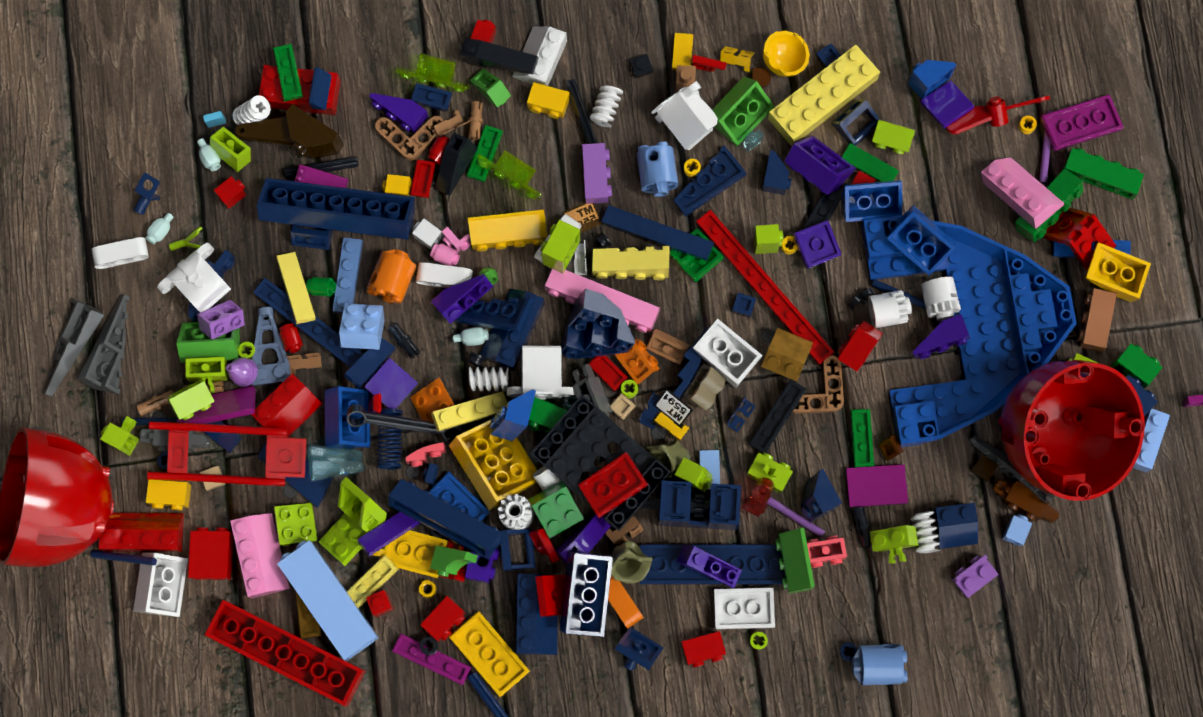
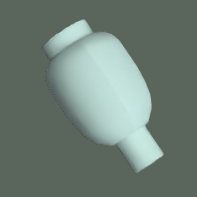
[197,138,221,172]
[145,213,174,245]
[453,327,489,346]

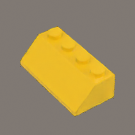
[468,210,547,252]

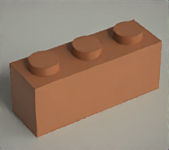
[1078,288,1117,352]

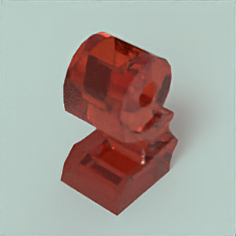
[741,478,774,517]

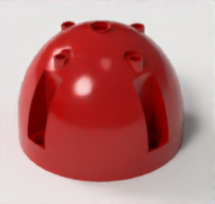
[998,360,1145,501]
[0,427,114,567]

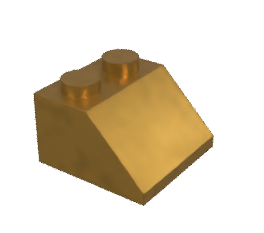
[761,328,813,381]

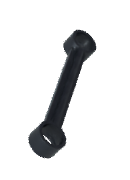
[346,404,461,442]

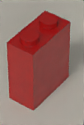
[188,528,233,580]

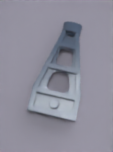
[252,307,291,386]

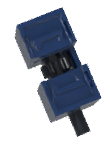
[640,480,741,531]

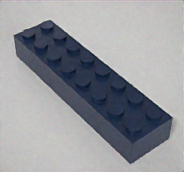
[257,178,415,240]

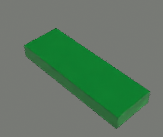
[273,44,303,102]
[467,125,503,183]
[842,143,899,182]
[850,409,874,468]

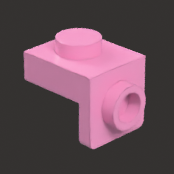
[442,227,471,253]

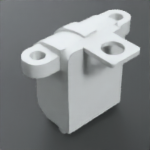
[652,81,718,150]
[157,243,231,313]
[507,346,576,400]

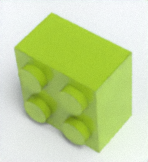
[540,220,580,274]

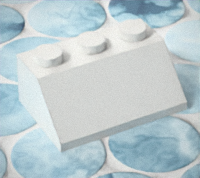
[512,26,567,86]
[133,553,188,617]

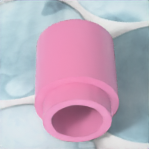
[430,243,460,266]

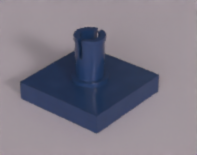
[615,627,664,670]

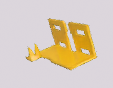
[720,46,755,72]
[653,412,689,441]

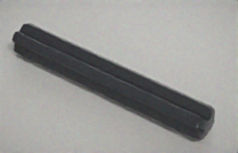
[566,79,598,144]
[284,156,358,179]

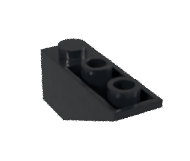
[435,133,478,196]

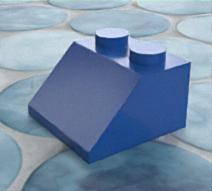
[908,60,956,99]

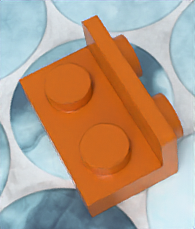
[614,339,660,384]

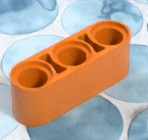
[608,576,644,629]

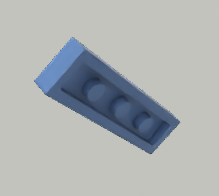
[333,238,363,313]

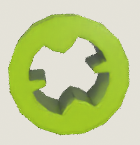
[238,342,255,359]
[621,380,638,398]
[750,632,768,649]

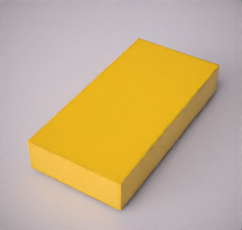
[672,33,693,70]

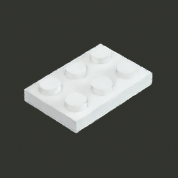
[714,588,775,629]

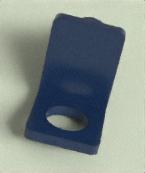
[133,173,161,215]

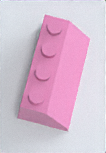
[981,157,1064,229]
[230,513,290,599]

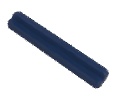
[468,672,508,717]

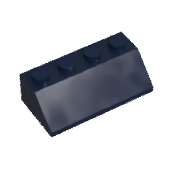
[480,288,545,372]
[559,551,613,637]
[517,574,558,655]

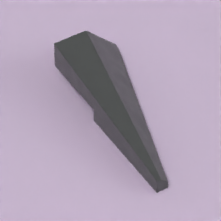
[77,294,129,395]
[43,297,104,396]
[969,435,1055,505]

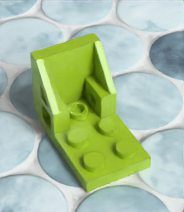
[319,477,387,566]

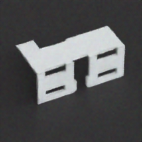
[574,240,587,275]

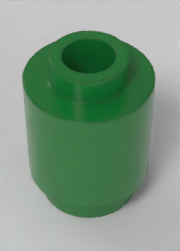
[306,277,336,297]

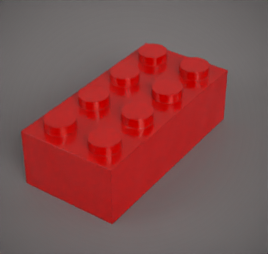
[259,65,341,115]

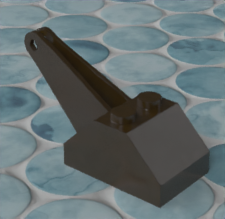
[235,104,344,159]

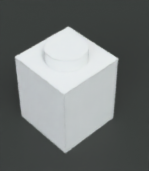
[412,219,443,250]

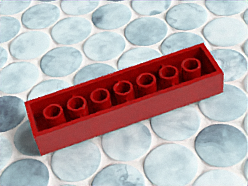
[205,600,366,707]

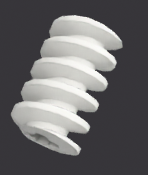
[590,86,623,128]
[232,96,270,125]
[469,367,509,392]
[911,511,940,553]

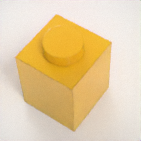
[383,174,412,196]

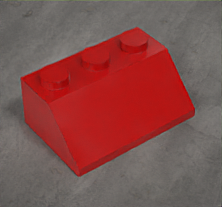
[251,373,322,437]

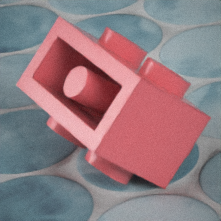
[807,536,847,568]

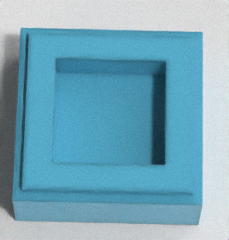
[203,111,226,128]

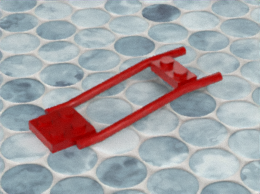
[147,422,306,486]

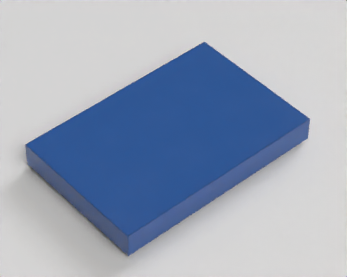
[429,472,490,521]

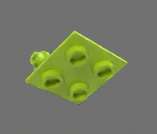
[274,503,317,546]

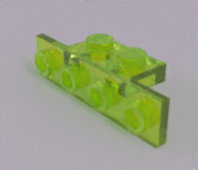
[395,53,471,92]
[477,150,542,200]

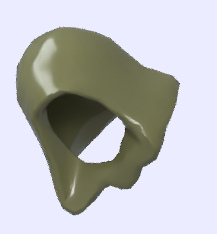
[644,439,690,480]
[610,541,653,584]

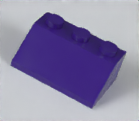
[784,136,856,194]

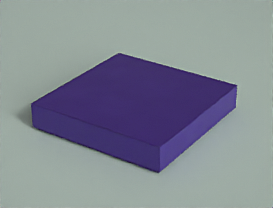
[921,80,974,129]
[793,220,842,269]
[363,358,418,409]

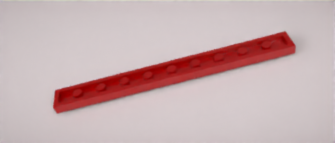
[696,210,834,365]

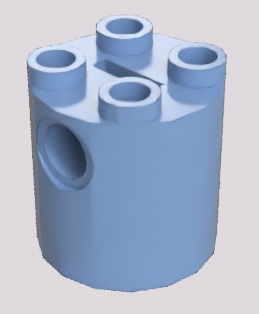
[637,142,678,197]
[852,644,907,685]

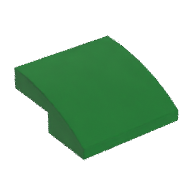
[669,229,724,283]

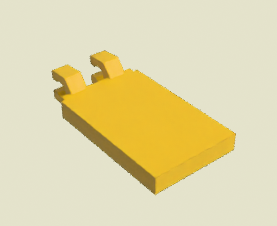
[372,530,448,579]

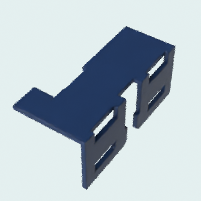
[639,392,659,430]
[727,396,756,433]

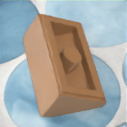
[647,329,690,365]

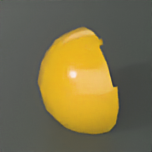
[763,31,810,77]

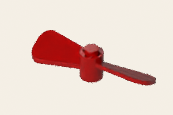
[946,96,1050,134]

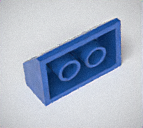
[842,180,903,222]
[887,205,956,276]
[325,386,370,449]
[490,389,536,441]

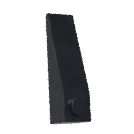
[460,38,539,74]

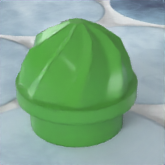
[479,267,498,285]

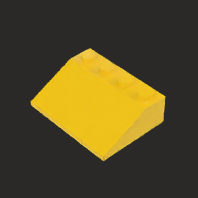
[449,420,537,510]

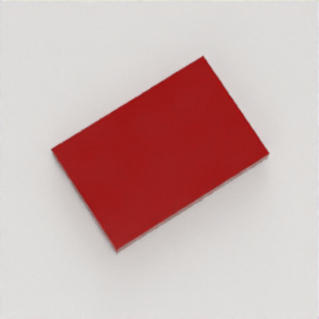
[578,452,648,518]

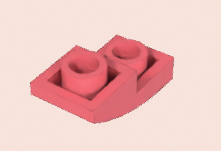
[406,443,446,467]

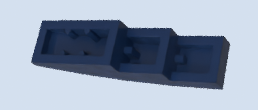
[673,326,709,399]

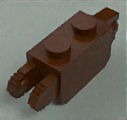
[992,480,1060,523]

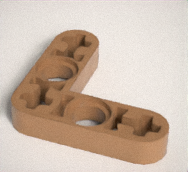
[375,116,444,161]
[792,356,844,414]

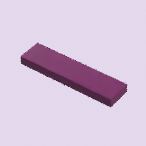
[392,633,472,685]

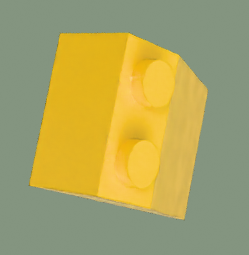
[1085,242,1151,303]

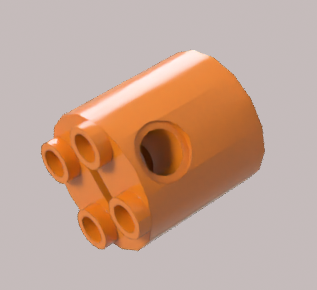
[366,249,416,304]

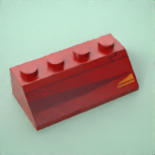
[99,513,184,552]

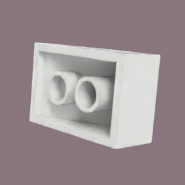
[693,319,762,388]

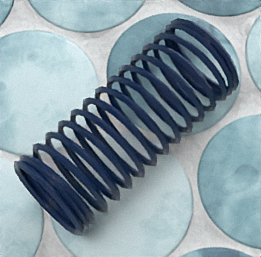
[377,409,403,470]

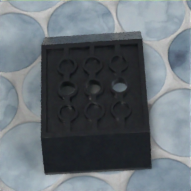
[530,394,671,531]

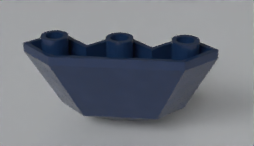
[561,289,635,359]

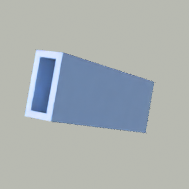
[277,540,379,661]

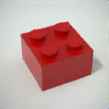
[838,321,884,372]

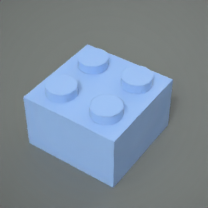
[339,303,385,350]

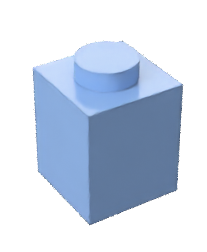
[1002,514,1032,547]

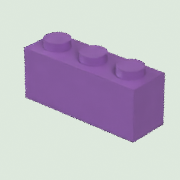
[582,143,612,204]

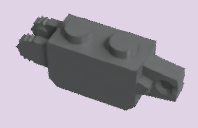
[573,364,612,417]
[140,429,211,452]

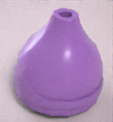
[226,358,258,387]

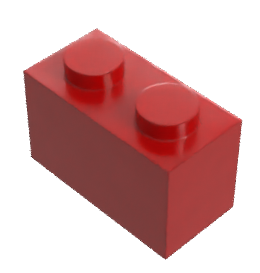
[420,596,466,642]
[681,631,726,668]

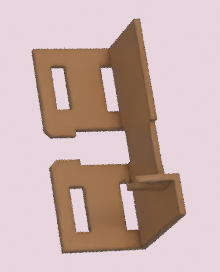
[434,110,469,136]
[286,353,322,375]
[605,516,644,547]

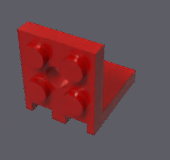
[1043,208,1117,271]
[535,574,566,617]

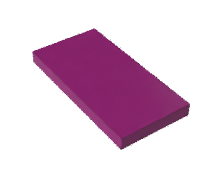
[1040,94,1124,152]
[177,386,256,424]

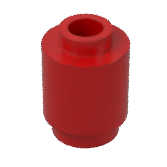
[428,136,450,165]
[279,324,303,353]

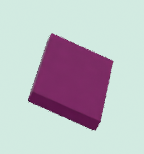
[846,464,908,508]

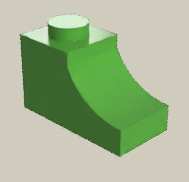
[470,68,511,108]
[430,546,478,577]

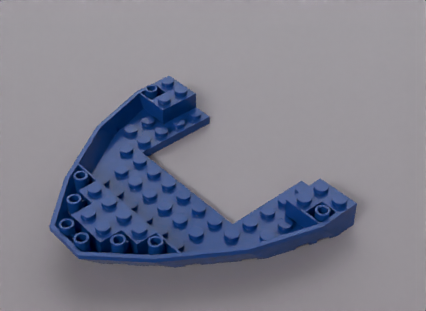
[861,215,1077,447]

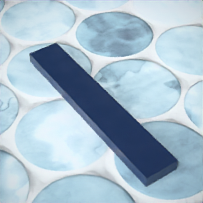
[601,205,714,261]

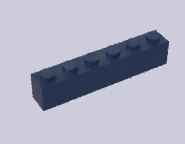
[388,479,501,560]

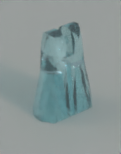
[308,444,364,482]

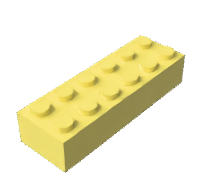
[768,45,880,146]

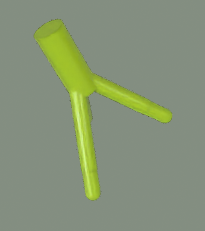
[169,227,202,251]

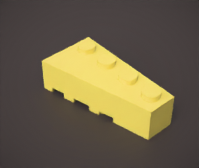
[592,246,669,280]

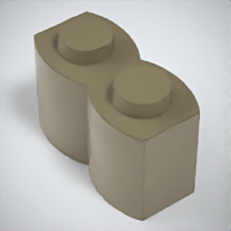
[684,364,726,411]

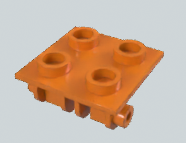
[410,378,454,422]

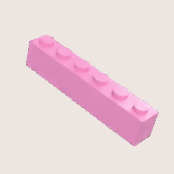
[545,269,660,333]

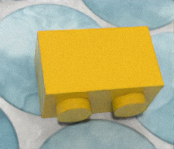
[527,82,570,119]
[146,480,191,511]

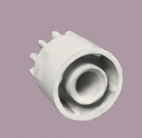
[921,277,961,321]
[868,290,912,328]
[498,494,534,530]

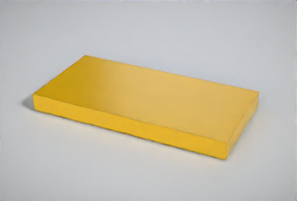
[449,611,530,697]

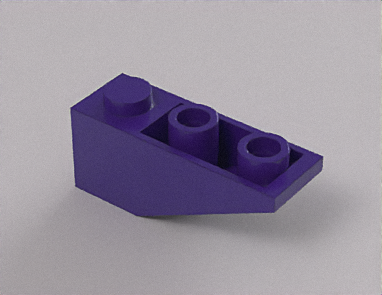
[369,93,428,134]
[431,274,493,324]
[913,314,970,360]
[555,513,611,565]
[676,544,742,588]

